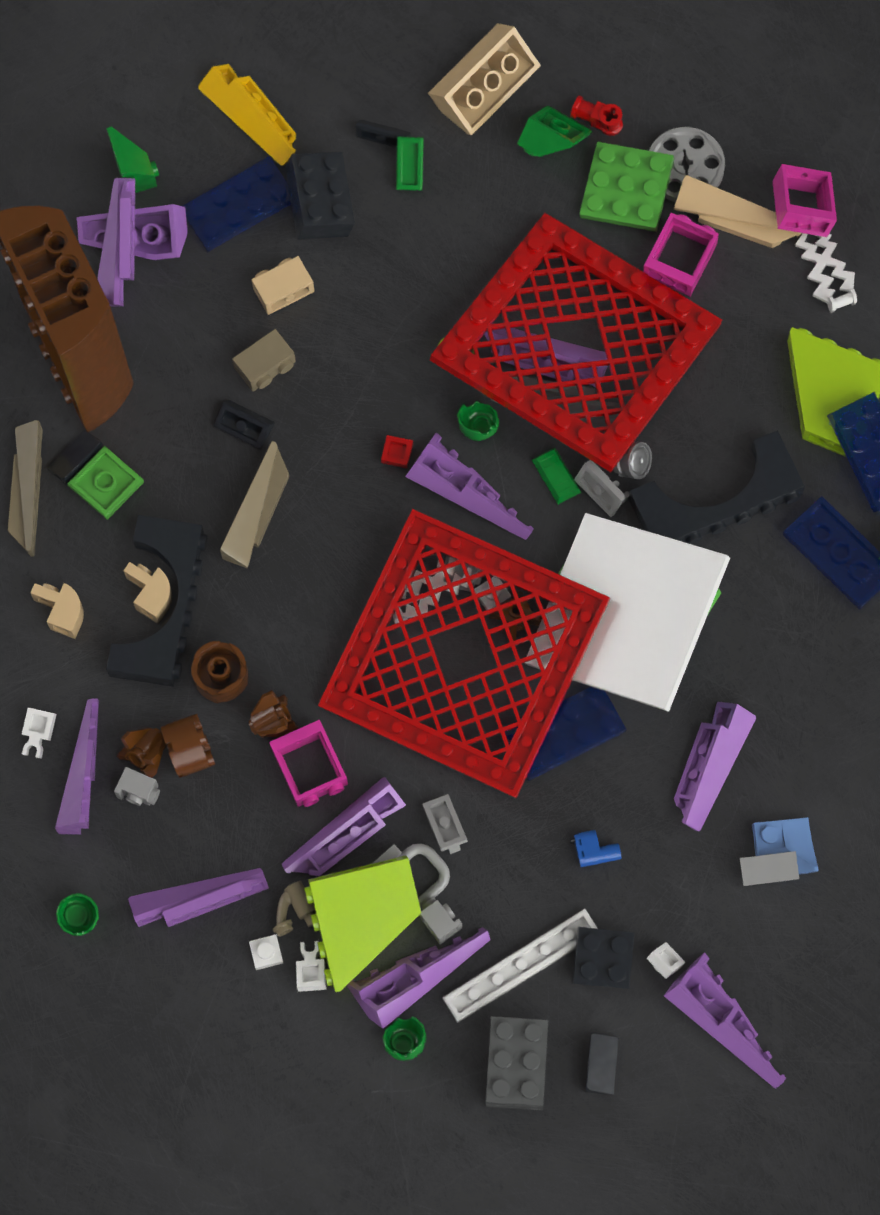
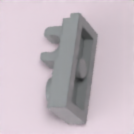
[574,460,629,517]
[422,794,468,854]

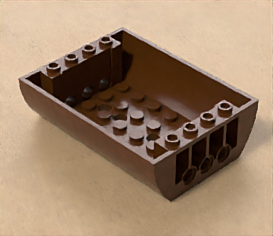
[0,206,134,432]

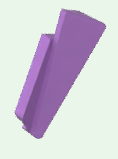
[97,178,135,307]
[484,323,608,388]
[282,777,406,876]
[128,868,269,927]

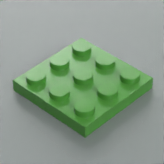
[580,142,674,232]

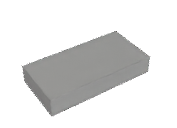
[740,851,799,886]

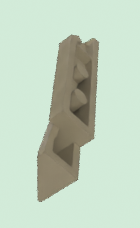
[8,420,43,557]
[220,441,289,568]

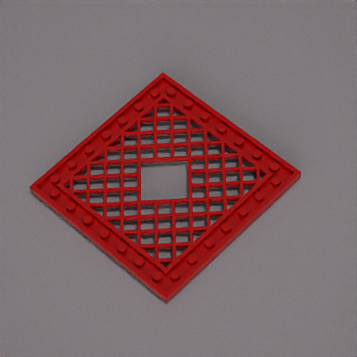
[430,213,722,472]
[318,509,610,798]

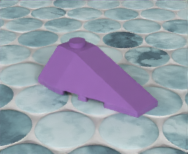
[77,204,188,260]

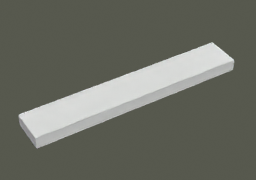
[442,909,598,1023]

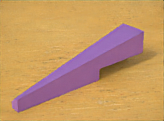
[405,433,534,540]
[55,698,99,834]
[347,927,491,1029]
[664,952,786,1088]

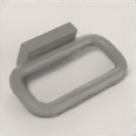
[372,843,450,910]

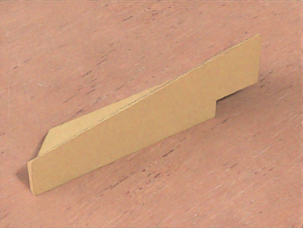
[674,175,801,248]

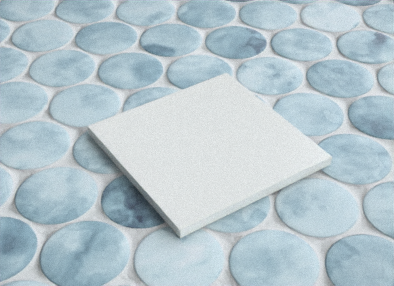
[525,513,730,712]

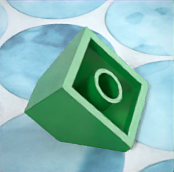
[517,105,592,157]
[107,127,159,193]

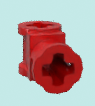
[571,95,623,136]

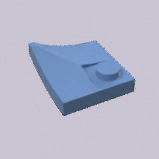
[752,818,819,875]

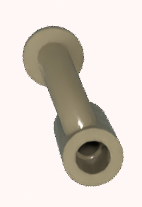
[272,881,315,937]

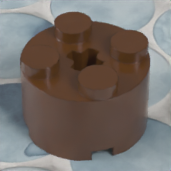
[191,641,248,703]
[160,714,216,778]

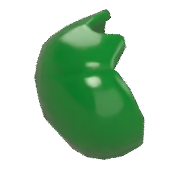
[457,401,499,441]
[56,893,99,936]
[382,1016,426,1061]

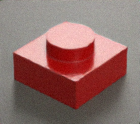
[381,435,413,468]

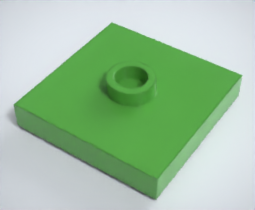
[67,445,144,520]

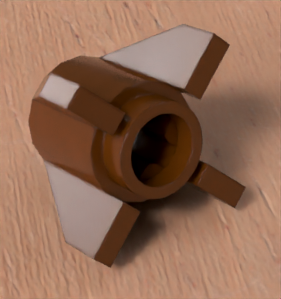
[489,591,542,641]
[249,690,299,738]
[117,727,167,778]

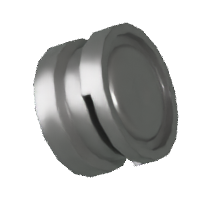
[613,441,652,479]

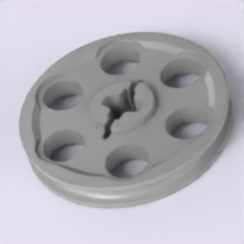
[649,127,725,202]

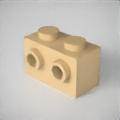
[251,256,315,315]

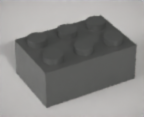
[486,1016,548,1110]

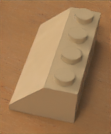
[428,24,541,135]

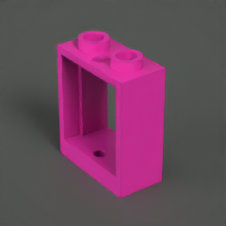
[773,164,837,237]
[643,213,719,297]
[269,720,348,807]

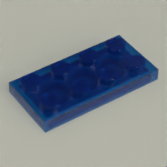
[182,156,291,252]
[827,392,880,512]
[783,496,880,609]
[505,686,626,781]

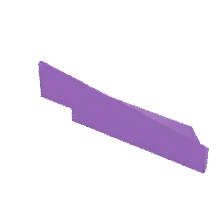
[674,702,756,831]

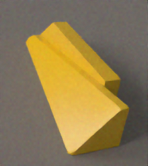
[199,64,296,166]

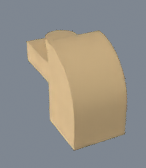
[123,562,172,624]
[31,583,84,639]

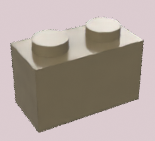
[232,329,296,392]

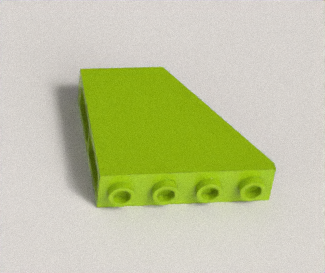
[787,327,880,459]
[304,855,421,992]

